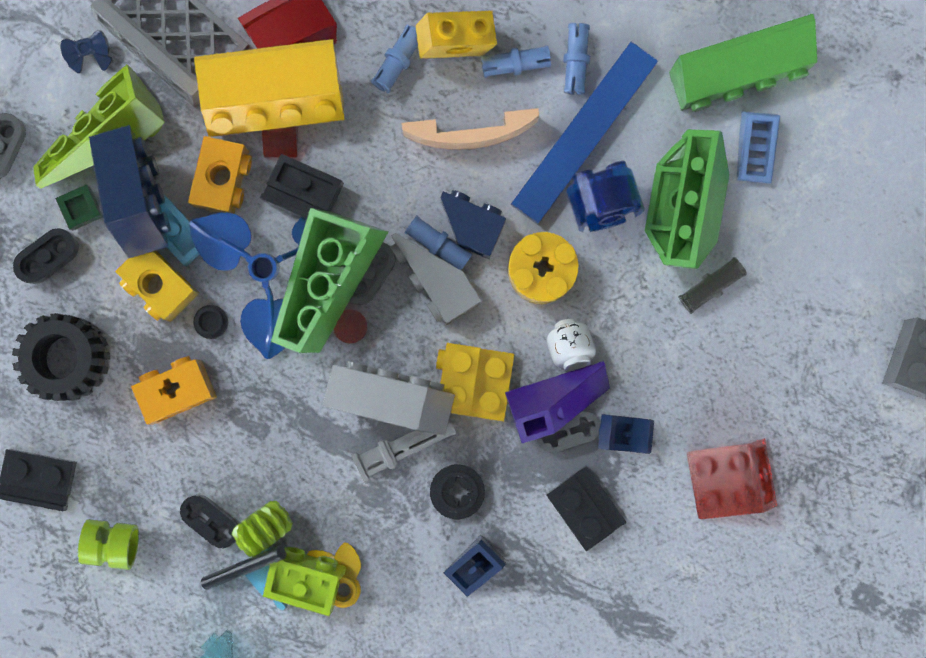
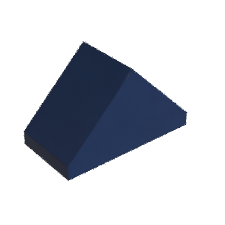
[443,535,506,597]

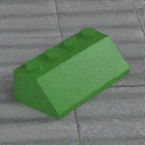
[669,14,817,112]

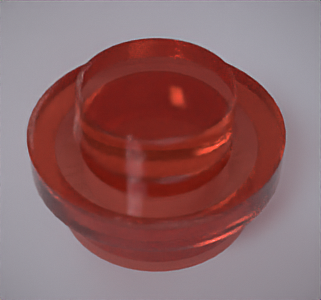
[333,309,368,344]

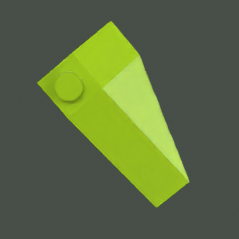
[33,64,165,189]

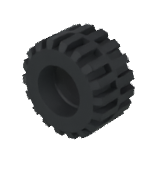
[12,313,110,401]

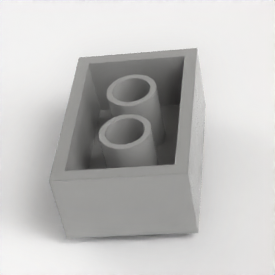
[323,361,455,435]

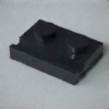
[260,154,344,220]
[0,449,77,511]
[545,466,627,552]

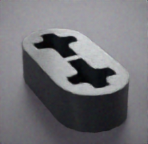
[180,495,238,549]

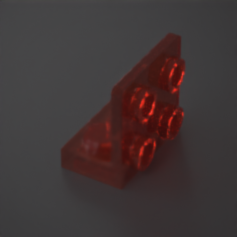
[687,438,777,519]

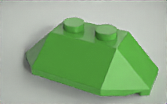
[644,129,730,269]

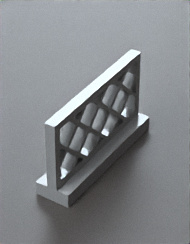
[90,0,249,107]

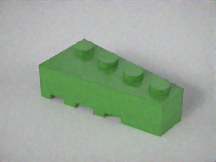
[271,208,389,353]

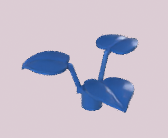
[190,212,340,359]

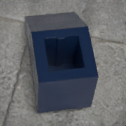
[440,190,506,260]

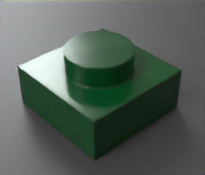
[55,184,103,231]

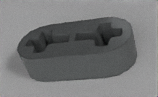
[537,411,600,453]

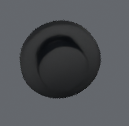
[193,305,228,339]

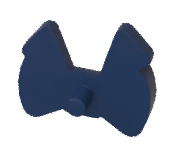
[60,30,112,73]

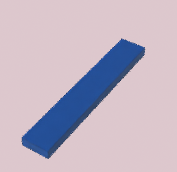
[511,41,658,225]

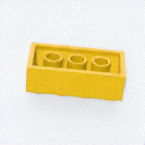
[194,39,345,137]

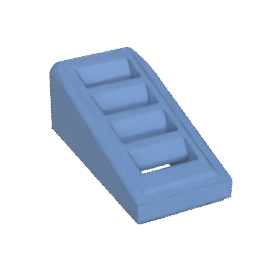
[737,111,780,183]

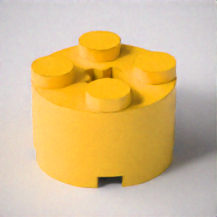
[508,232,578,304]

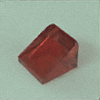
[262,126,298,158]

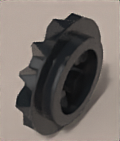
[430,464,485,520]

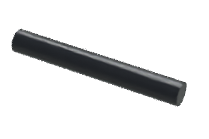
[201,546,286,590]

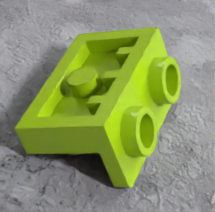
[263,547,346,616]

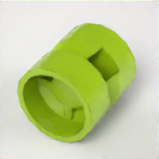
[78,519,139,570]

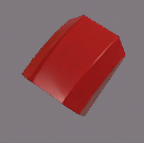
[238,0,337,49]

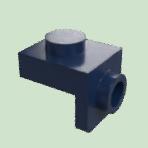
[598,414,654,454]

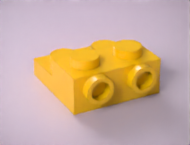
[436,343,514,422]

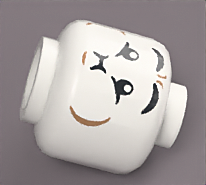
[547,319,596,372]

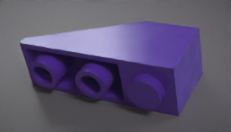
[505,361,610,444]

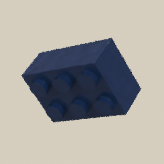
[89,125,171,258]

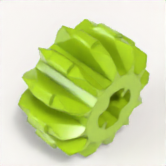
[232,501,293,557]

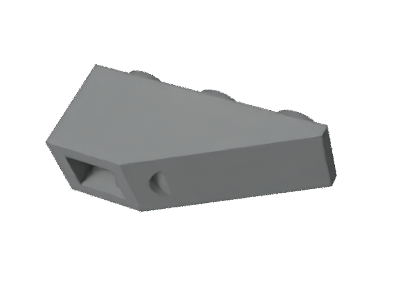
[390,233,481,325]

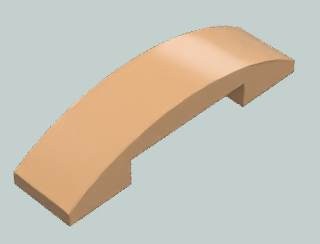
[402,108,539,150]

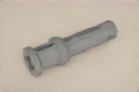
[352,419,456,482]

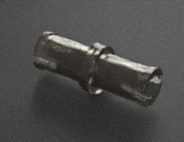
[678,257,747,314]

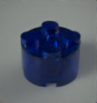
[566,161,645,232]

